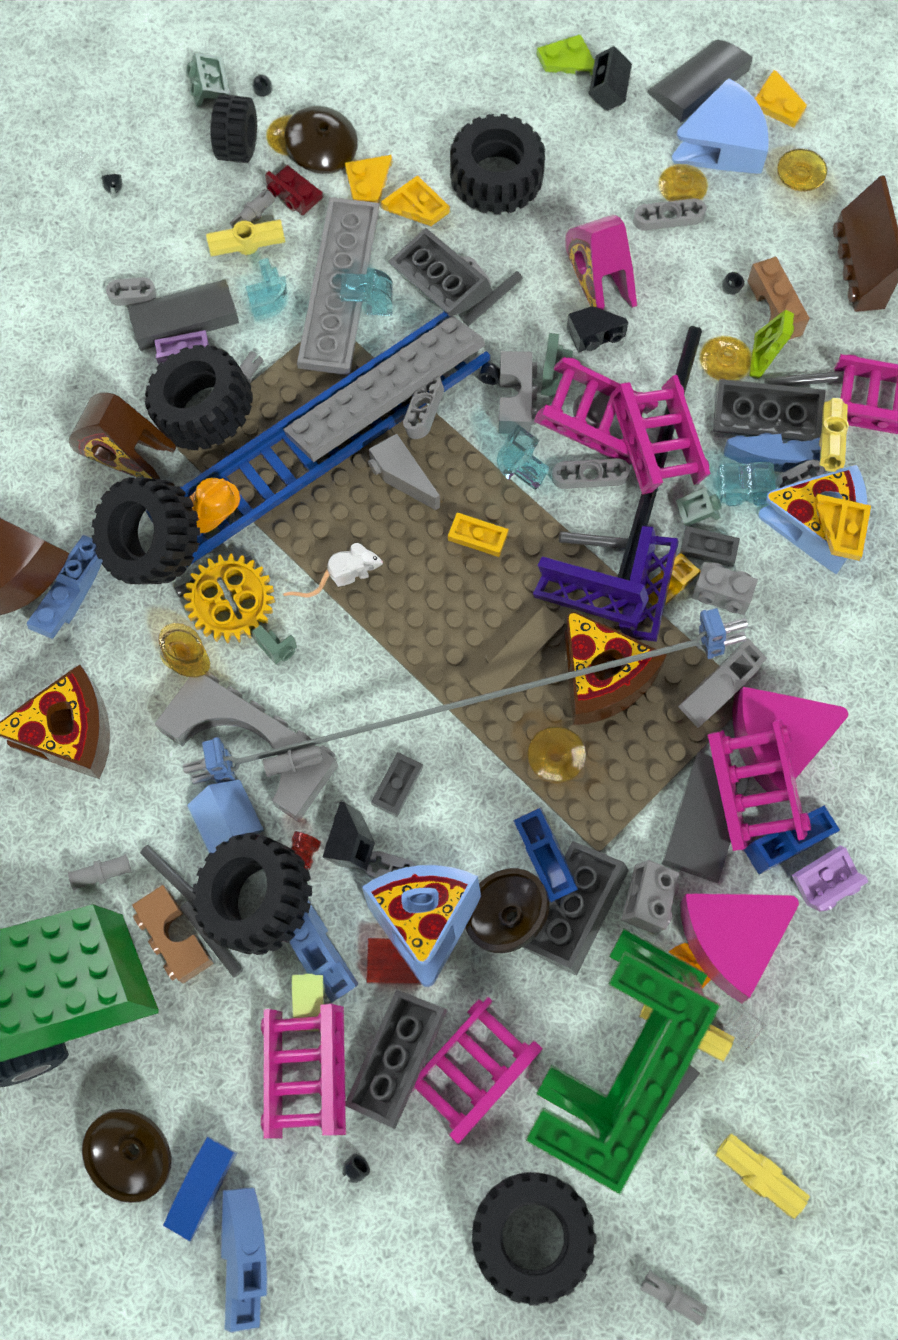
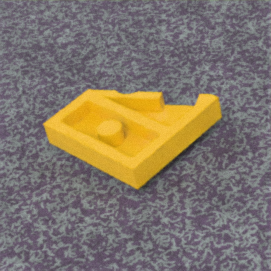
[755,70,807,128]
[345,155,392,203]
[381,175,450,226]
[814,494,871,561]

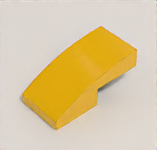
[646,553,700,606]

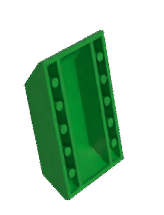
[0,904,159,1062]

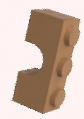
[747,256,810,340]
[132,885,214,984]

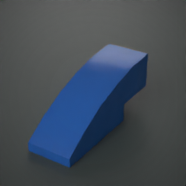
[743,805,840,875]
[513,807,578,902]
[163,1137,238,1242]

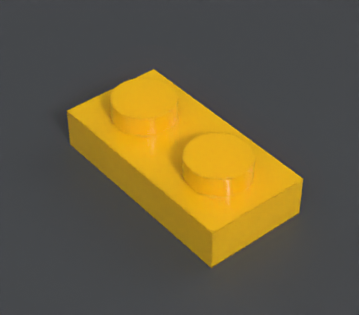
[448,513,509,557]

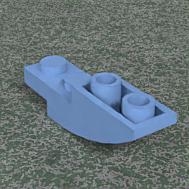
[723,433,821,472]
[27,535,103,639]
[289,900,359,1003]
[221,1187,267,1333]

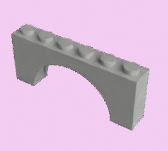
[155,669,338,822]

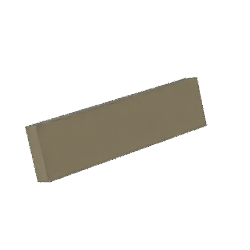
[469,605,565,704]

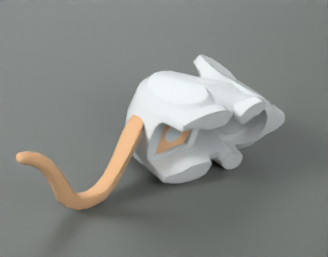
[283,543,383,598]

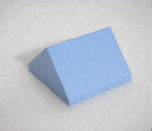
[187,780,264,854]

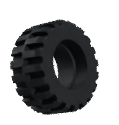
[450,114,545,215]
[145,345,253,450]
[92,477,200,585]
[192,833,312,955]
[472,1172,597,1306]

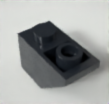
[567,306,628,353]
[323,802,375,871]

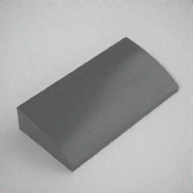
[648,39,753,122]
[388,228,493,316]
[127,279,239,351]
[713,379,826,441]
[662,752,750,883]
[522,841,629,976]
[345,989,447,1129]

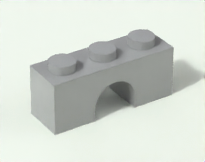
[499,351,537,434]

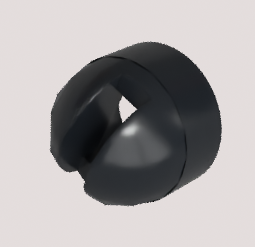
[252,74,272,97]
[101,174,122,194]
[722,272,745,295]
[478,362,500,385]
[342,1154,370,1183]

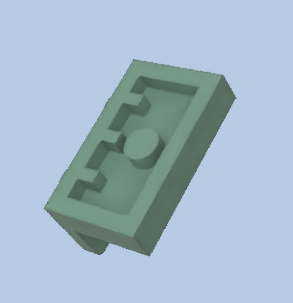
[186,52,230,107]
[541,333,573,397]

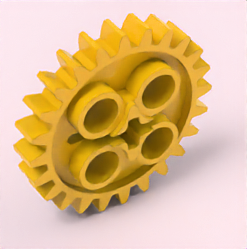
[184,554,275,643]

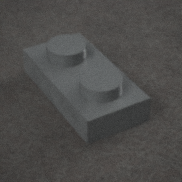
[680,526,740,567]
[371,752,423,817]

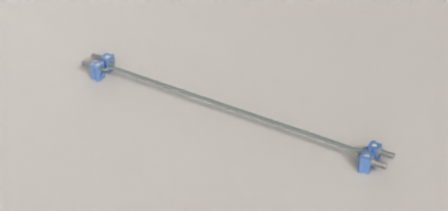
[183,608,748,784]

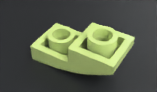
[292,974,325,1031]

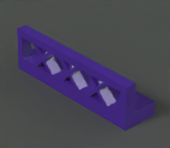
[619,526,679,642]
[533,556,649,627]

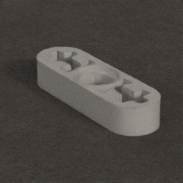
[633,199,706,231]
[403,375,444,439]
[552,459,630,489]

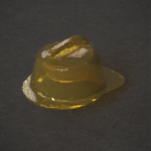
[158,623,210,678]

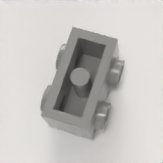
[692,562,758,615]
[621,860,679,933]

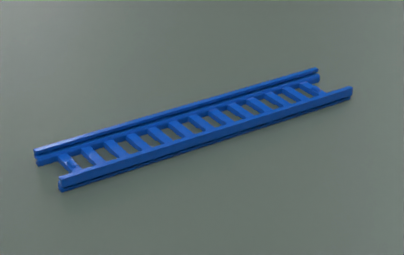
[146,312,490,567]

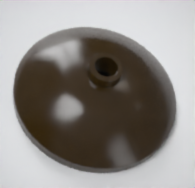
[284,106,358,174]
[465,868,550,953]
[82,1109,172,1203]

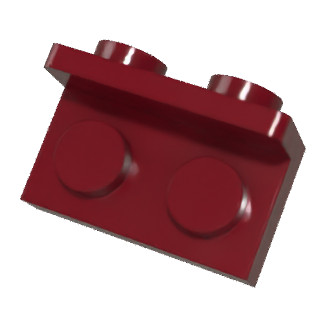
[265,165,324,216]

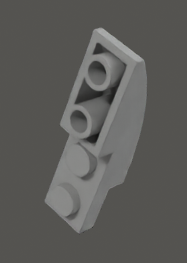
[678,638,767,728]

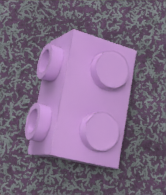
[154,330,209,365]
[792,846,868,911]

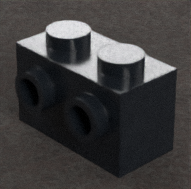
[588,46,632,111]

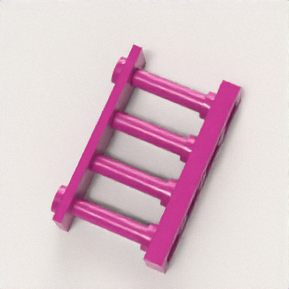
[834,354,898,434]
[534,357,659,465]
[610,375,710,495]
[708,719,811,851]
[411,997,543,1144]
[261,1004,346,1139]

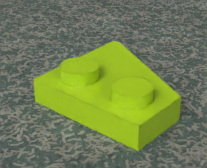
[536,34,595,75]
[749,310,794,379]

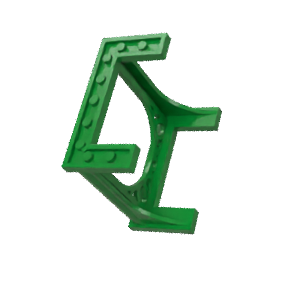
[526,928,720,1195]

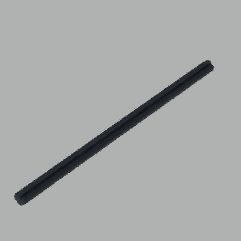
[618,326,702,581]

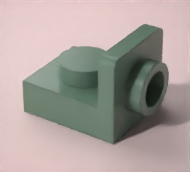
[676,487,722,526]
[252,625,297,665]

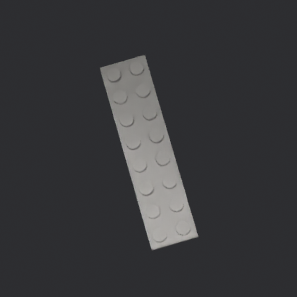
[297,197,379,375]
[283,316,485,462]

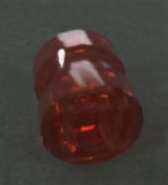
[291,831,321,870]

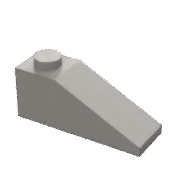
[368,434,440,510]

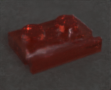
[366,938,422,985]

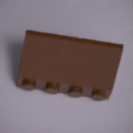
[833,175,898,312]

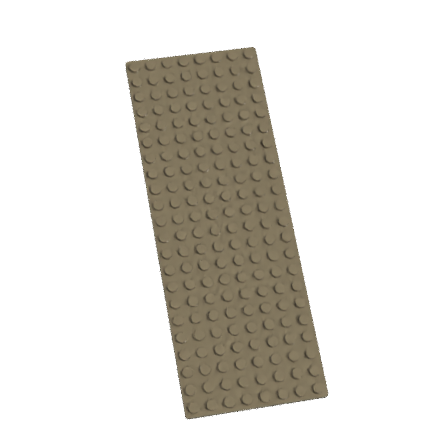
[177,341,743,852]

